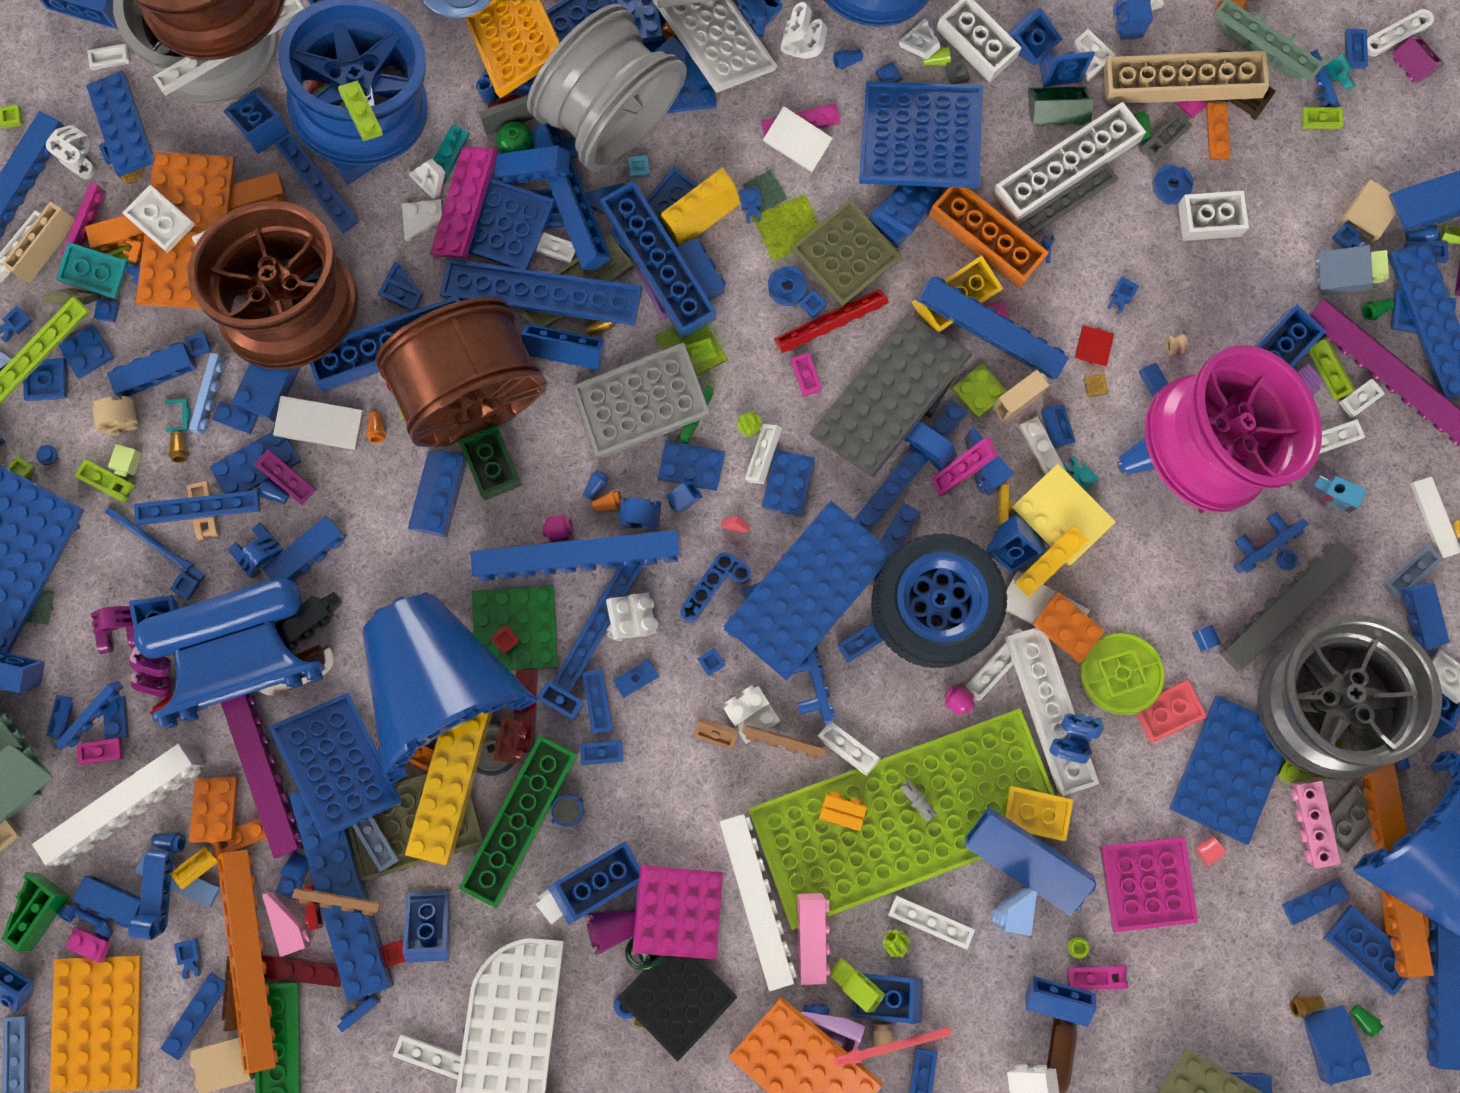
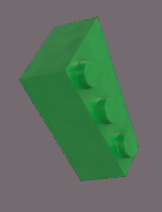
[2,872,70,951]

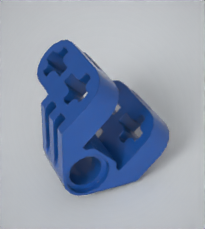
[228,522,284,578]
[1049,713,1104,764]

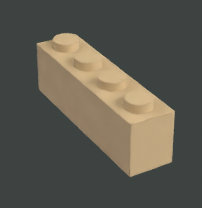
[1,201,75,284]

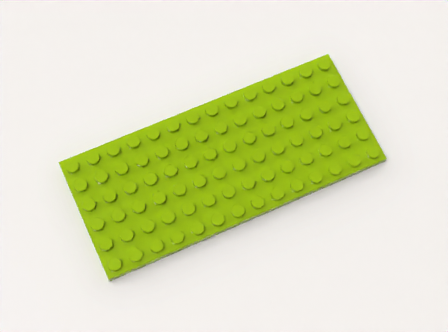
[748,708,1055,930]

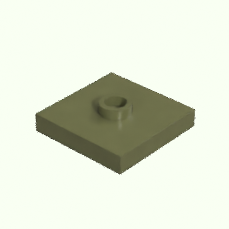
[44,288,101,305]

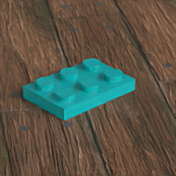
[56,242,129,300]

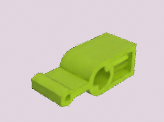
[830,958,886,1012]

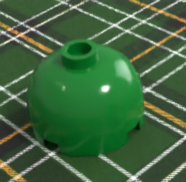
[496,121,534,154]

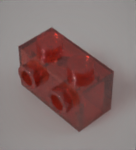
[493,718,527,764]

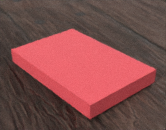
[1136,680,1207,743]

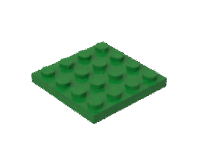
[472,585,558,671]

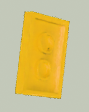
[1004,786,1073,841]

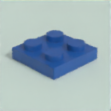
[58,324,114,379]
[23,358,67,402]

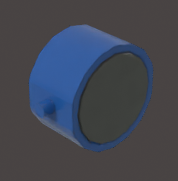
[551,795,584,827]

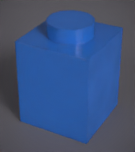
[666,481,703,513]

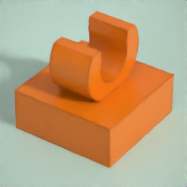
[123,240,143,262]

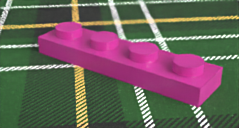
[761,103,841,137]
[61,182,105,255]
[932,437,999,496]

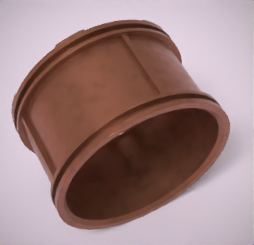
[375,297,547,448]

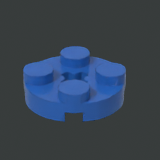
[1152,165,1193,205]
[768,266,807,306]

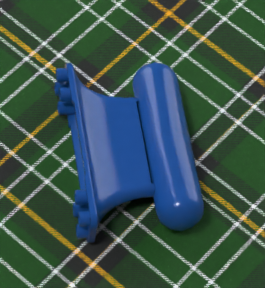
[133,578,325,729]

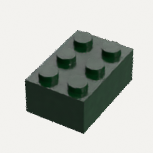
[459,425,522,500]

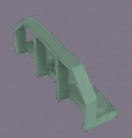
[1213,0,1329,82]

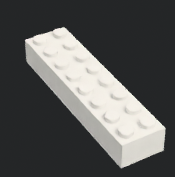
[992,102,1146,223]
[32,744,206,866]
[720,814,796,991]

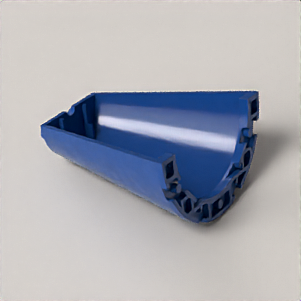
[362,592,538,785]
[1353,751,1460,936]

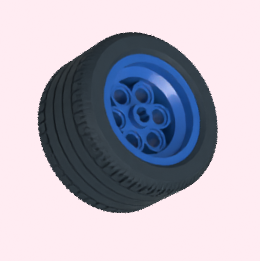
[871,533,1007,668]

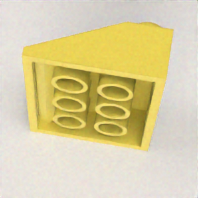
[1012,464,1116,566]

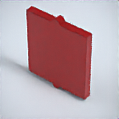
[1074,325,1114,367]

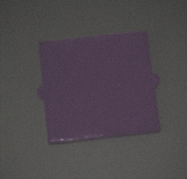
[1298,460,1342,508]

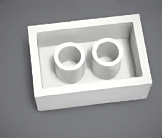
[1178,191,1249,241]

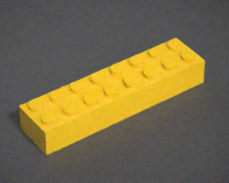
[405,712,493,866]

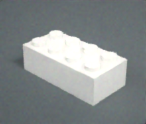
[936,0,1022,83]

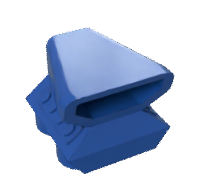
[736,0,782,37]

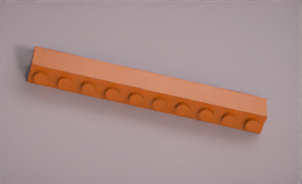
[85,172,288,254]
[1361,763,1434,978]
[217,849,278,1075]

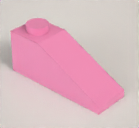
[262,892,311,957]

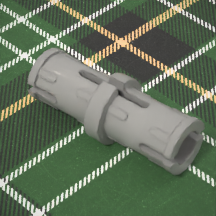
[899,780,937,822]

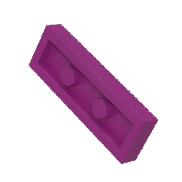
[254,449,316,505]

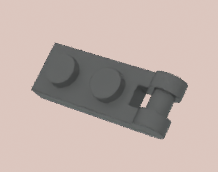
[1139,112,1192,163]

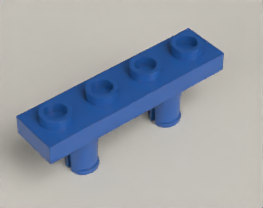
[1234,511,1309,573]
[793,646,835,725]

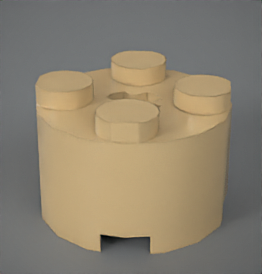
[91,396,138,436]

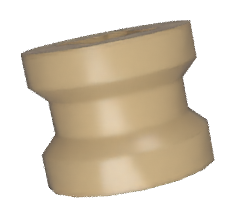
[1165,334,1188,356]

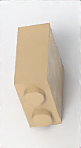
[1339,179,1396,244]
[992,370,1050,423]
[189,1037,255,1093]

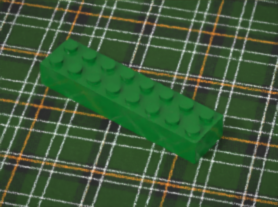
[458,735,579,909]

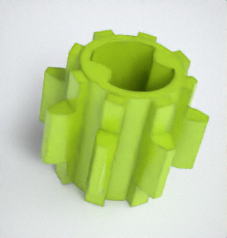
[737,411,762,437]
[882,929,910,958]

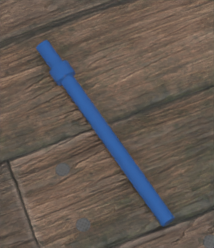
[105,507,206,582]

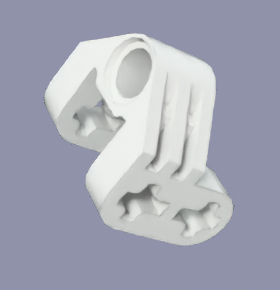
[781,2,828,59]
[46,125,96,179]

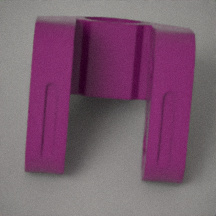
[91,606,135,654]
[129,646,172,697]

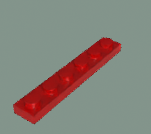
[773,289,889,353]

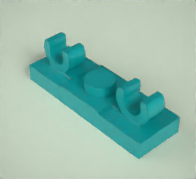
[434,125,470,184]

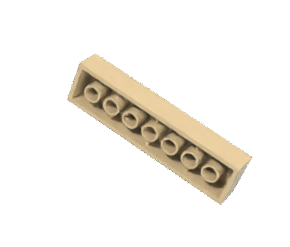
[1103,51,1269,104]

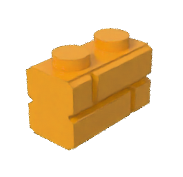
[818,791,867,831]

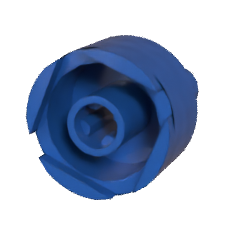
[618,497,662,531]

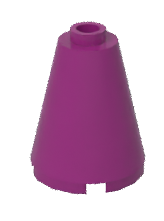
[585,910,636,955]

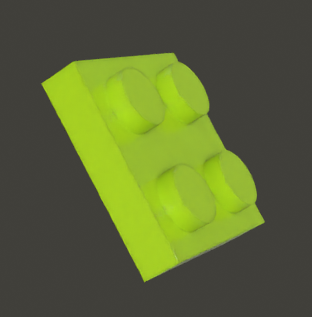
[952,363,1007,419]

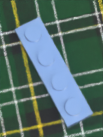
[189,353,225,435]

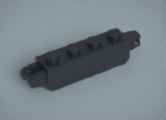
[275,592,343,652]

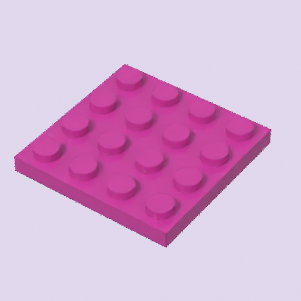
[1100,837,1198,932]
[632,865,723,960]

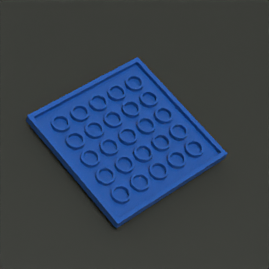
[859,81,983,188]

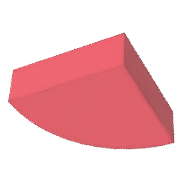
[721,516,750,533]

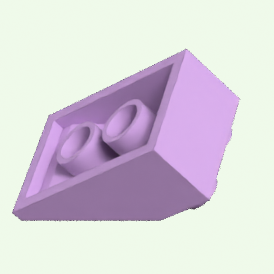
[800,1011,865,1052]

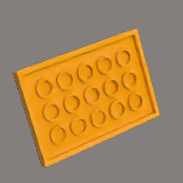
[464,0,560,98]
[50,955,142,1093]

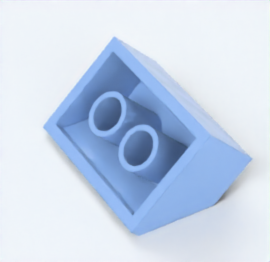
[992,887,1037,936]

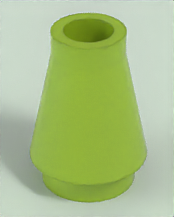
[923,46,951,66]

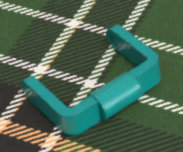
[165,399,191,433]

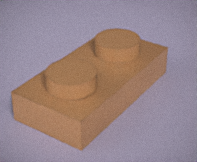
[693,717,739,750]

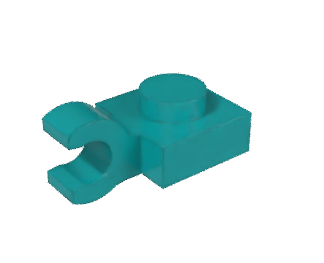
[1324,54,1356,90]

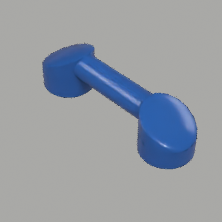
[56,906,113,941]

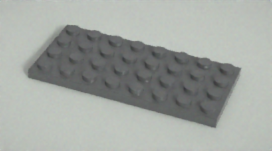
[810,314,972,477]

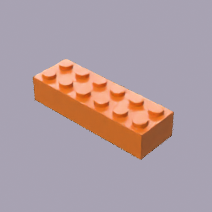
[929,187,1049,289]

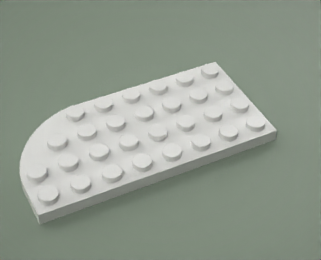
[456,938,564,1093]

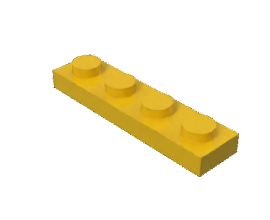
[1015,525,1089,597]

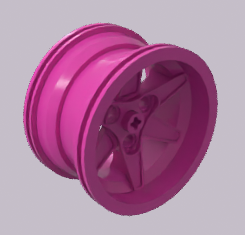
[1145,345,1322,513]

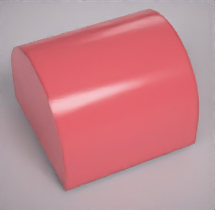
[1194,837,1226,867]

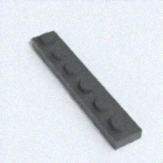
[1014,163,1118,237]

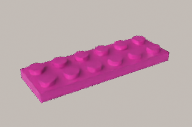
[430,148,498,259]

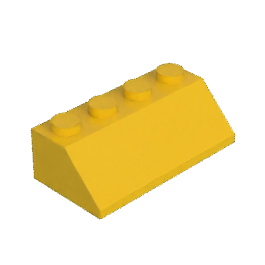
[657,167,741,246]
[911,255,1003,333]

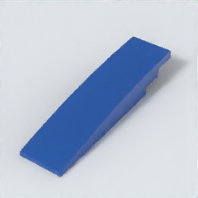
[1389,170,1460,231]

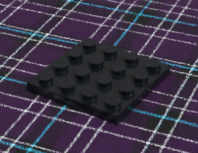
[617,956,737,1062]

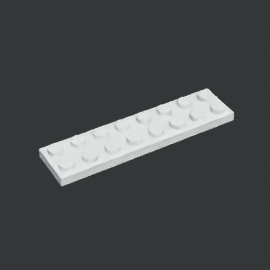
[1005,628,1099,797]

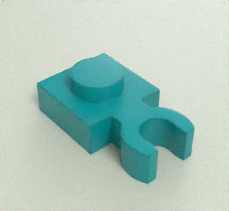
[1063,457,1099,491]

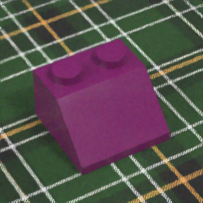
[1392,35,1444,83]

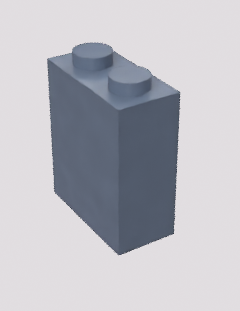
[1315,245,1373,295]

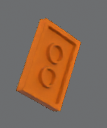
[1032,592,1105,663]
[189,777,239,843]

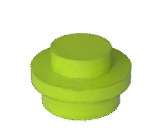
[1068,937,1089,959]

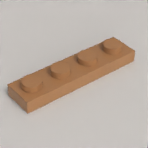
[742,724,826,759]
[292,888,384,916]

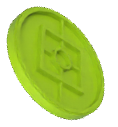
[1080,633,1165,715]

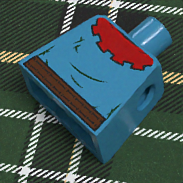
[1314,476,1368,514]

